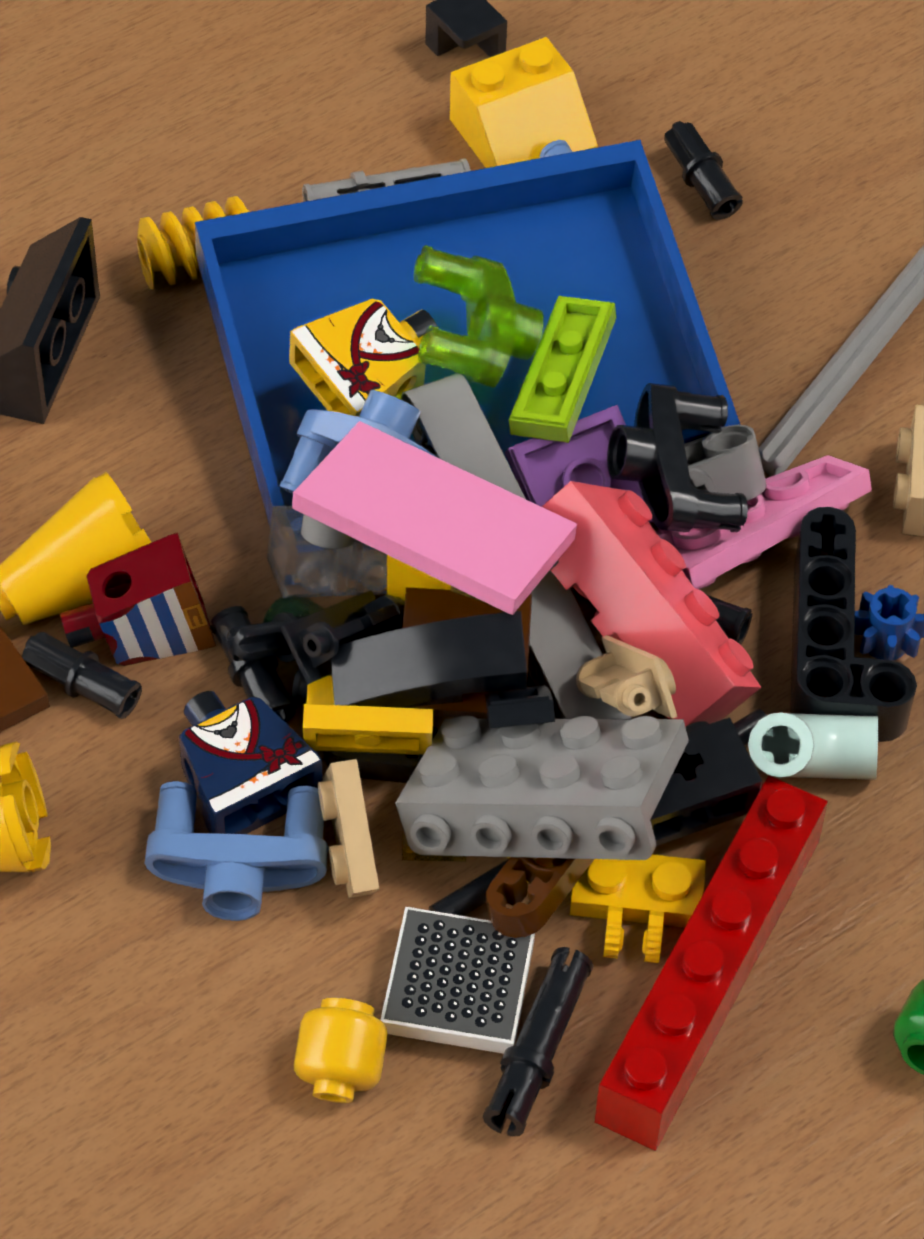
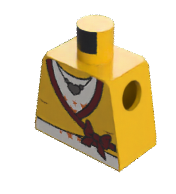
[289,299,440,417]

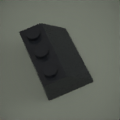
[0,217,100,424]

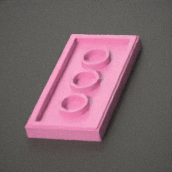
[292,421,577,615]

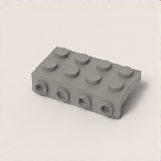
[395,716,689,860]

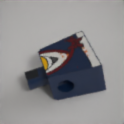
[179,691,323,834]

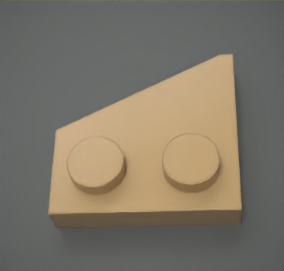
[318,759,379,899]

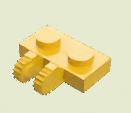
[570,854,706,963]

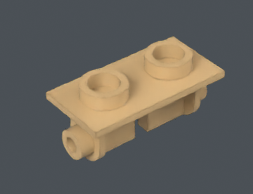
[576,635,678,719]

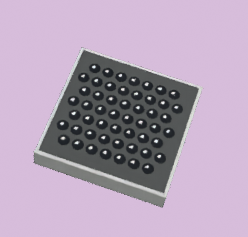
[380,907,535,1054]

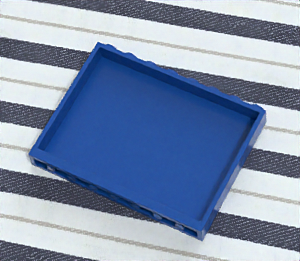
[195,140,741,550]

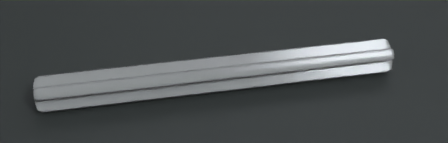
[758,245,924,477]

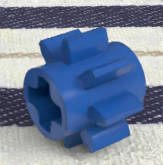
[854,585,924,661]

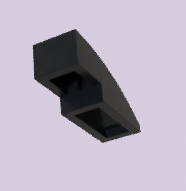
[331,611,527,708]

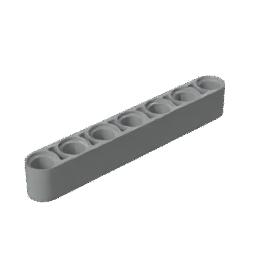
[401,373,631,719]

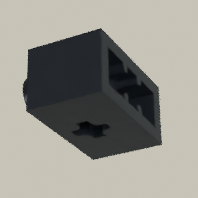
[650,717,762,846]

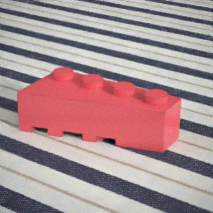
[541,481,762,727]

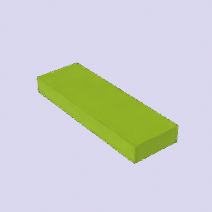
[509,296,617,443]

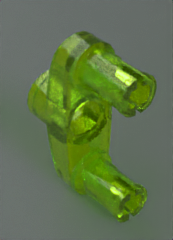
[413,245,544,388]

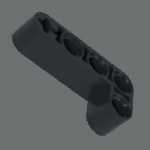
[790,507,917,742]

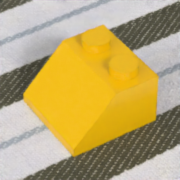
[449,37,598,168]

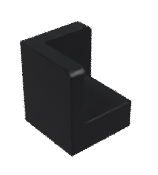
[425,0,507,57]

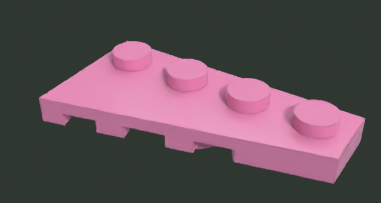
[656,455,872,589]

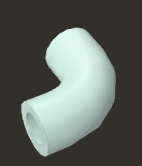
[748,712,878,780]

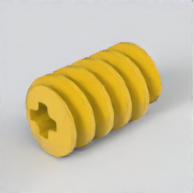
[137,196,250,289]

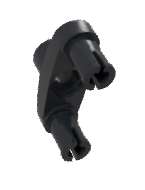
[607,383,748,532]

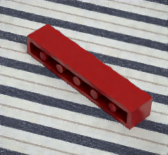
[594,775,828,1151]

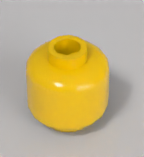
[293,998,388,1103]

